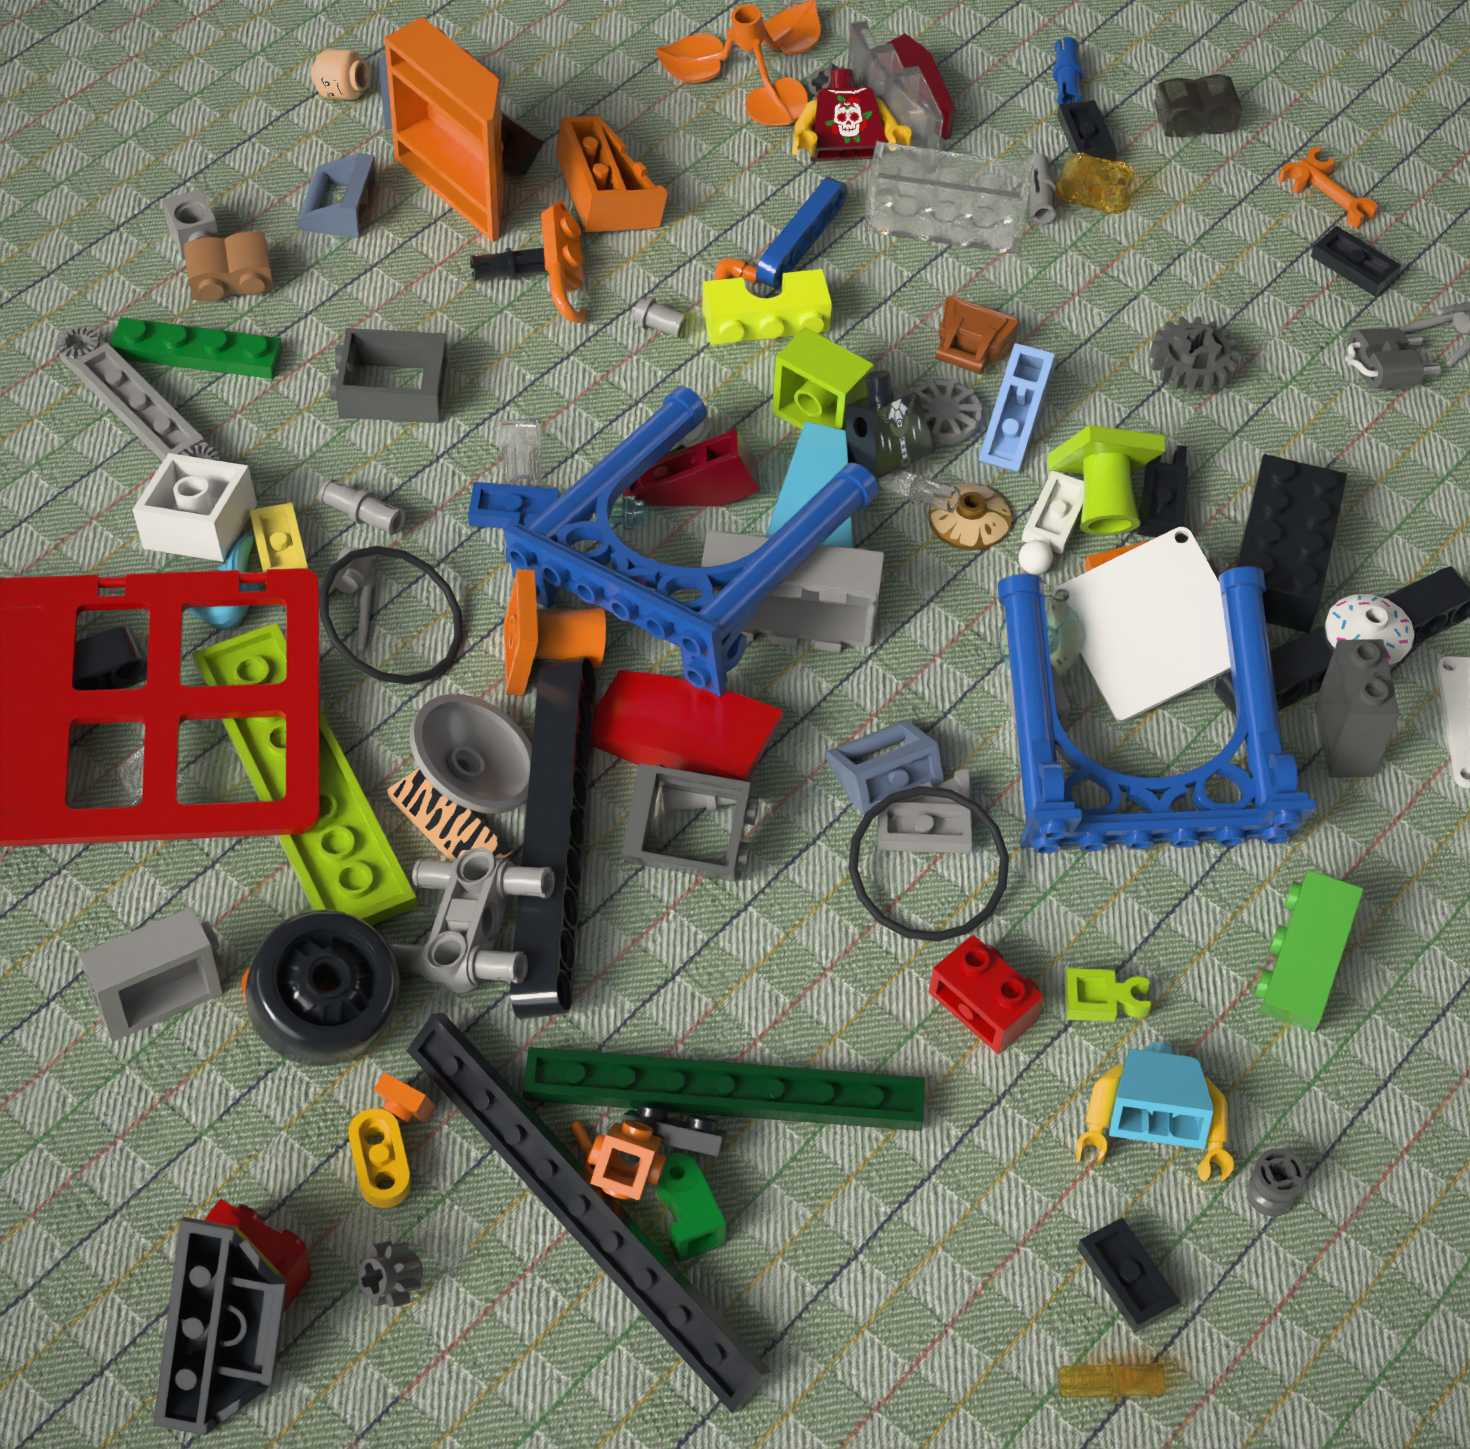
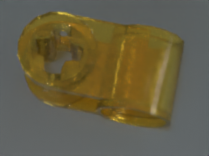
[1056,153,1134,214]

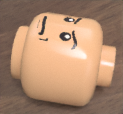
[311,49,371,100]

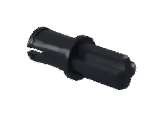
[470,248,547,281]

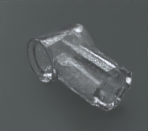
[497,418,542,487]

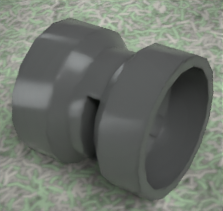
[1246,1148,1307,1217]

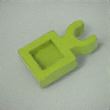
[1064,968,1151,1022]

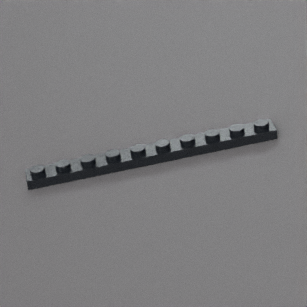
[406,1013,772,1413]

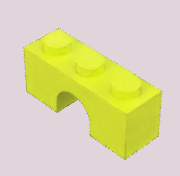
[702,269,832,345]

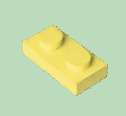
[249,502,308,584]

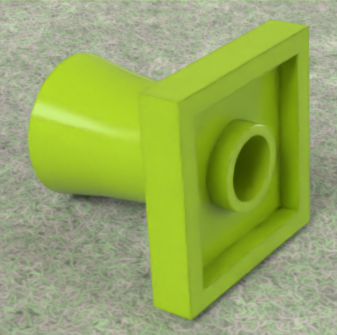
[1047,425,1165,535]

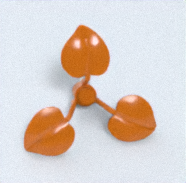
[656,0,821,126]

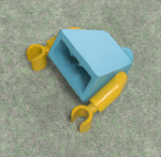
[1076,1042,1234,1182]

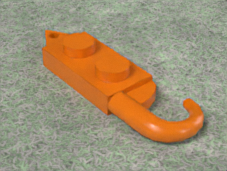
[541,200,586,323]

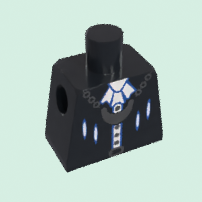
[846,370,935,479]

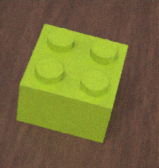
[772,327,874,439]

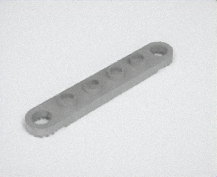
[57,326,221,462]

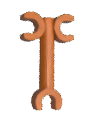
[1278,147,1378,228]

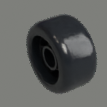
[245,909,400,1067]

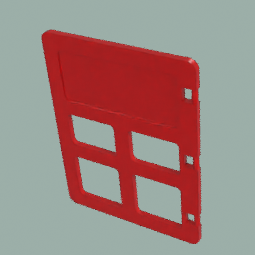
[0,568,320,847]

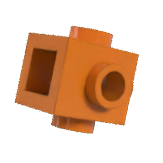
[588,1120,667,1200]

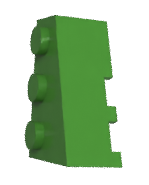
[1254,869,1364,1032]

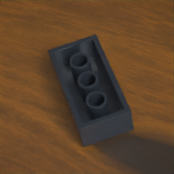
[1235,454,1347,633]

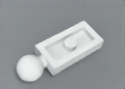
[1019,471,1084,575]

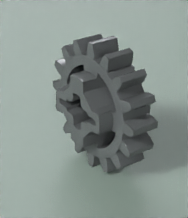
[1149,317,1241,394]

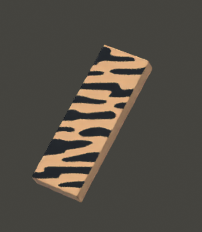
[388,768,513,862]

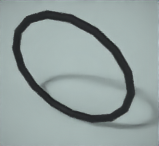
[319,546,463,685]
[848,786,1009,942]

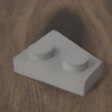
[877,769,972,853]

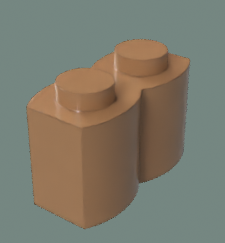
[184,231,274,301]

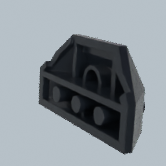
[153,1217,288,1435]

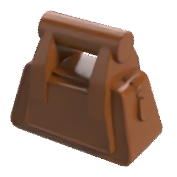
[936,296,1018,375]

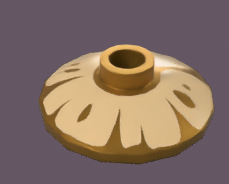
[927,482,1013,551]

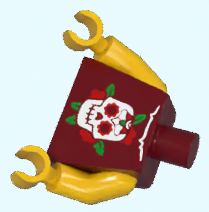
[792,68,912,162]

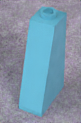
[766,421,853,548]

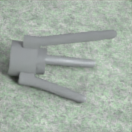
[1398,301,1470,367]
[319,547,377,652]

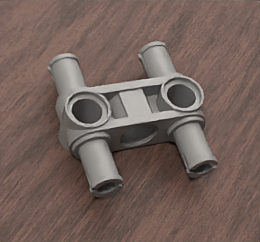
[388,847,555,993]

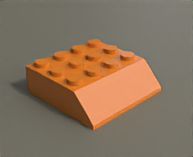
[384,17,505,242]

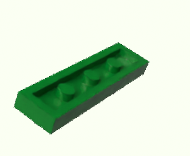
[110,317,282,379]

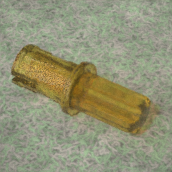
[1057,1359,1166,1402]

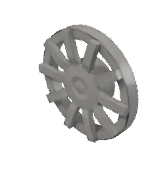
[911,379,982,444]

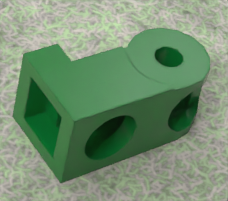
[655,1152,727,1263]

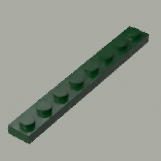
[523,1047,925,1131]

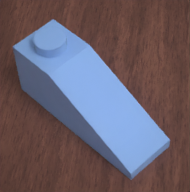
[978,343,1055,473]

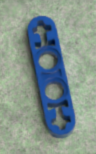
[756,177,847,289]

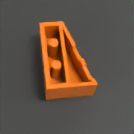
[555,115,668,232]

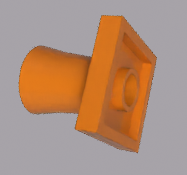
[503,569,606,696]

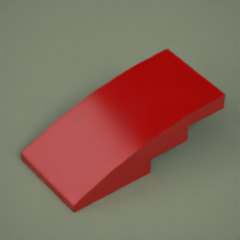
[591,670,783,782]

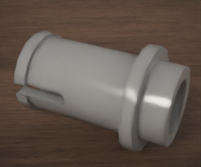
[633,297,688,338]

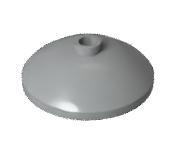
[410,694,532,814]

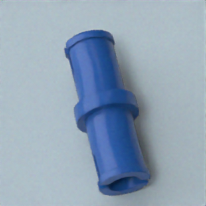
[1053,37,1083,104]

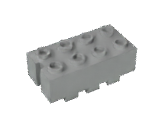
[699,530,884,652]

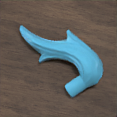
[189,534,260,630]

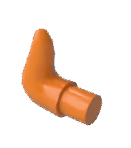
[714,258,758,284]

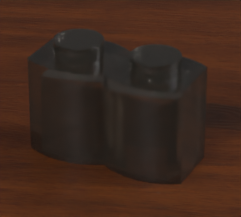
[1154,74,1242,137]

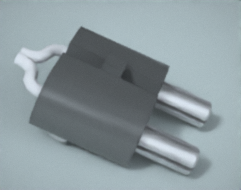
[1345,327,1441,390]

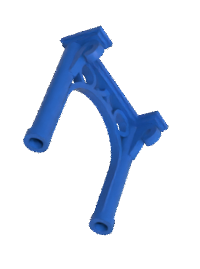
[503,386,879,697]
[997,566,1316,854]

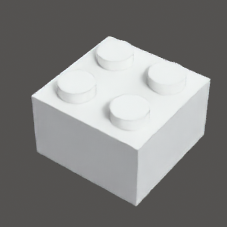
[133,453,257,562]

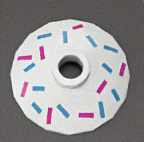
[1325,594,1415,665]

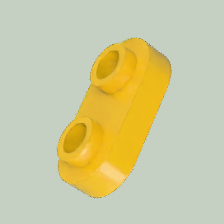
[348,1108,411,1208]

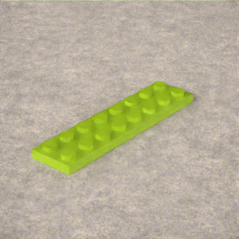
[192,622,417,926]

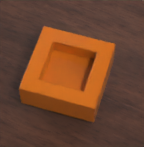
[373,1072,436,1124]

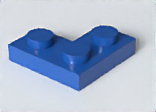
[468,482,559,563]

